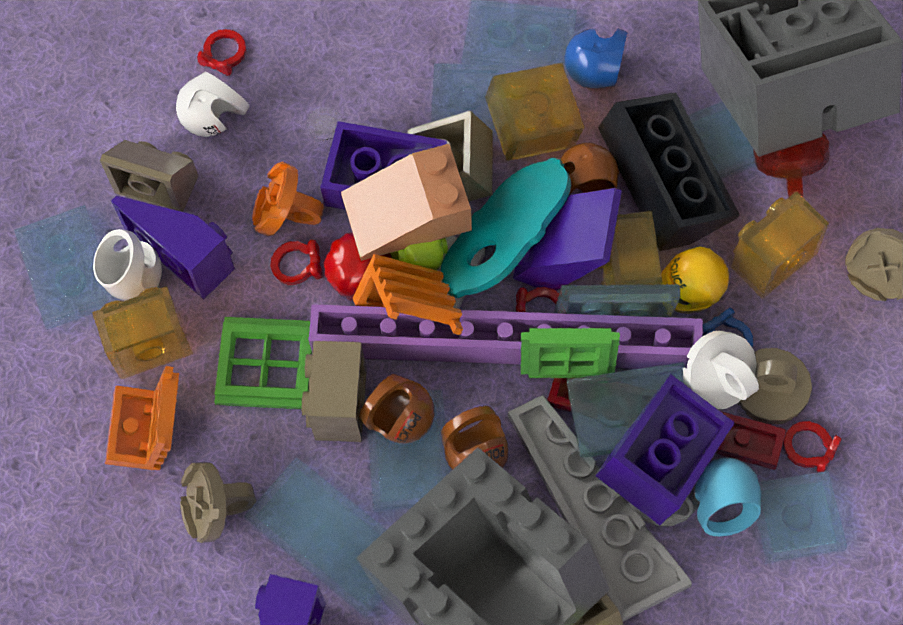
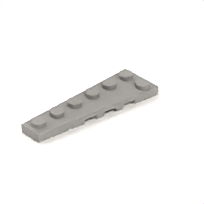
[508,395,692,622]

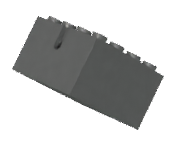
[698,0,903,157]
[356,447,610,625]

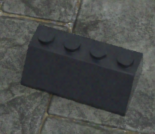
[598,92,740,251]

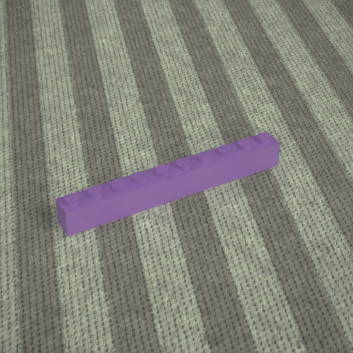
[309,304,702,371]

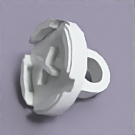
[682,331,759,409]

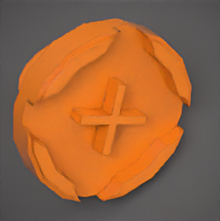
[252,161,324,236]

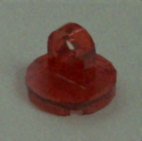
[753,133,830,199]

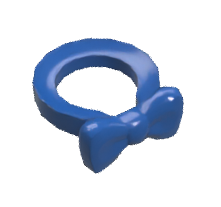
[702,307,753,347]

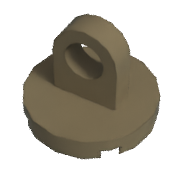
[845,228,903,301]
[737,348,812,425]
[180,462,257,543]

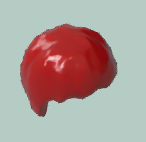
[324,232,392,301]

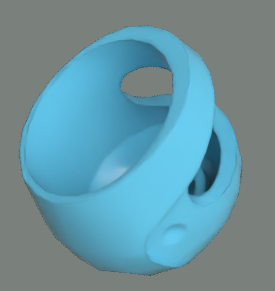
[695,458,761,537]

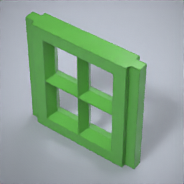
[214,317,312,409]
[521,328,620,378]

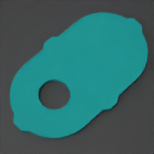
[441,158,571,299]

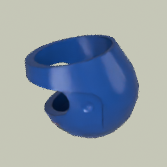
[564,28,627,89]

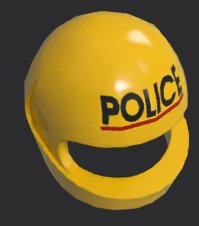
[658,246,729,314]

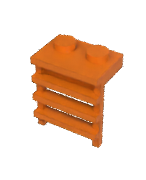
[352,254,463,335]
[105,366,179,470]

